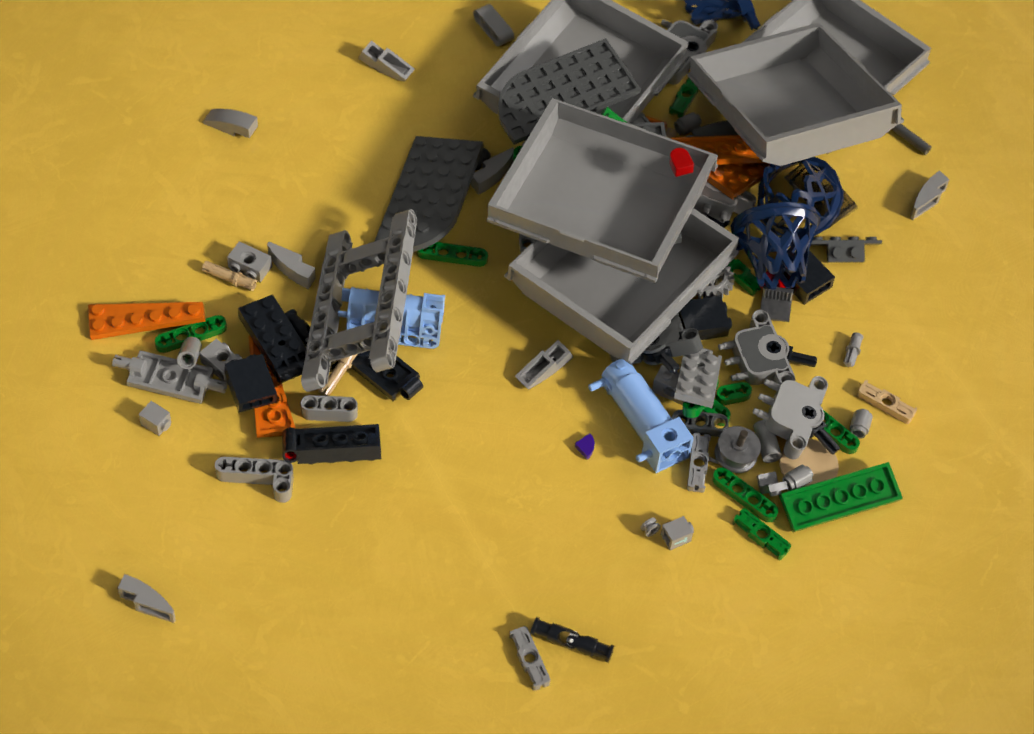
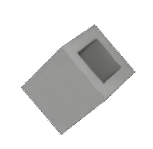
[138,401,171,436]
[661,516,694,550]

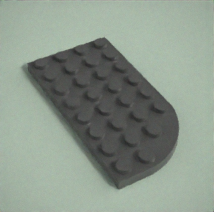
[498,38,641,145]
[374,136,484,252]

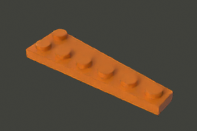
[88,302,206,340]
[249,336,295,438]

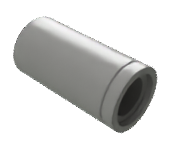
[177,337,202,369]
[753,420,782,463]

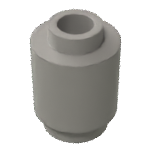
[674,112,702,135]
[850,409,873,439]
[782,464,813,491]

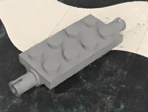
[112,350,228,404]

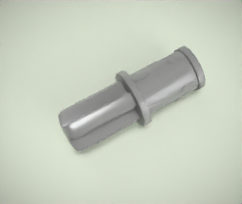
[844,332,864,367]

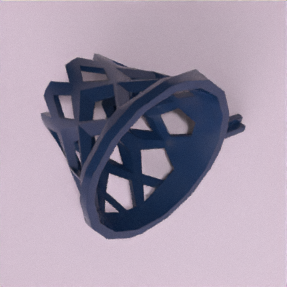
[684,0,761,30]
[757,157,844,237]
[731,202,821,290]

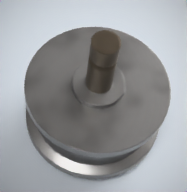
[714,426,761,473]

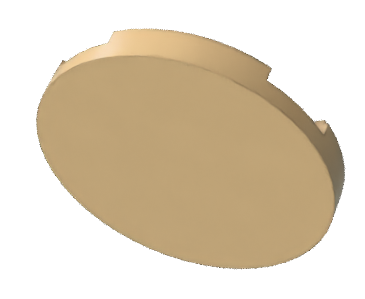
[779,439,839,487]

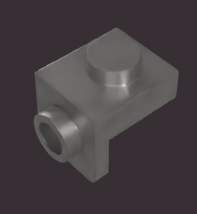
[757,472,788,497]

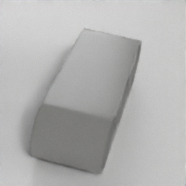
[473,4,514,47]
[301,395,358,422]

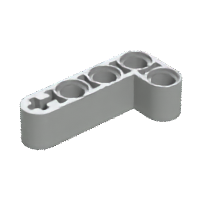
[215,457,294,503]

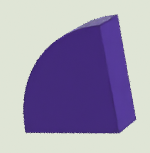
[575,433,595,460]

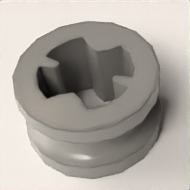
[641,518,661,537]

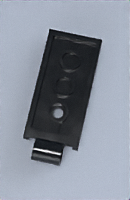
[351,351,423,401]

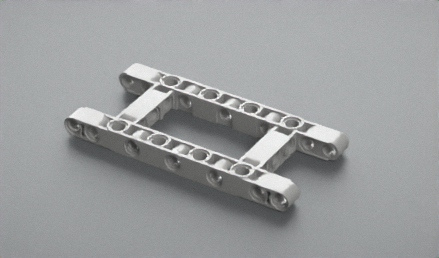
[301,209,417,392]

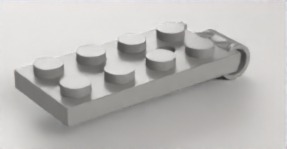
[674,348,722,408]

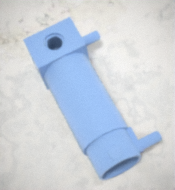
[588,359,694,473]

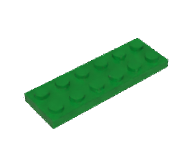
[779,462,903,533]

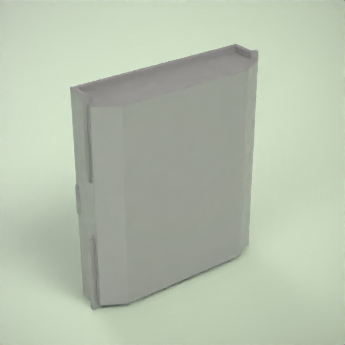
[473,0,689,124]
[742,0,931,154]
[687,23,904,166]
[487,98,718,283]
[504,208,739,364]

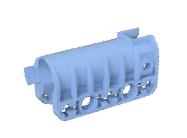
[338,287,445,349]

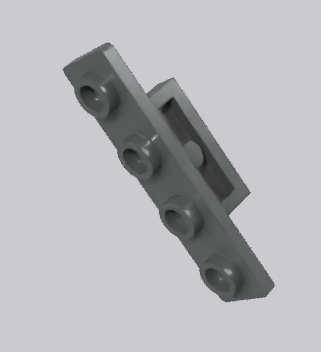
[810,237,882,263]

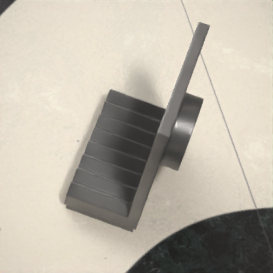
[760,286,793,322]

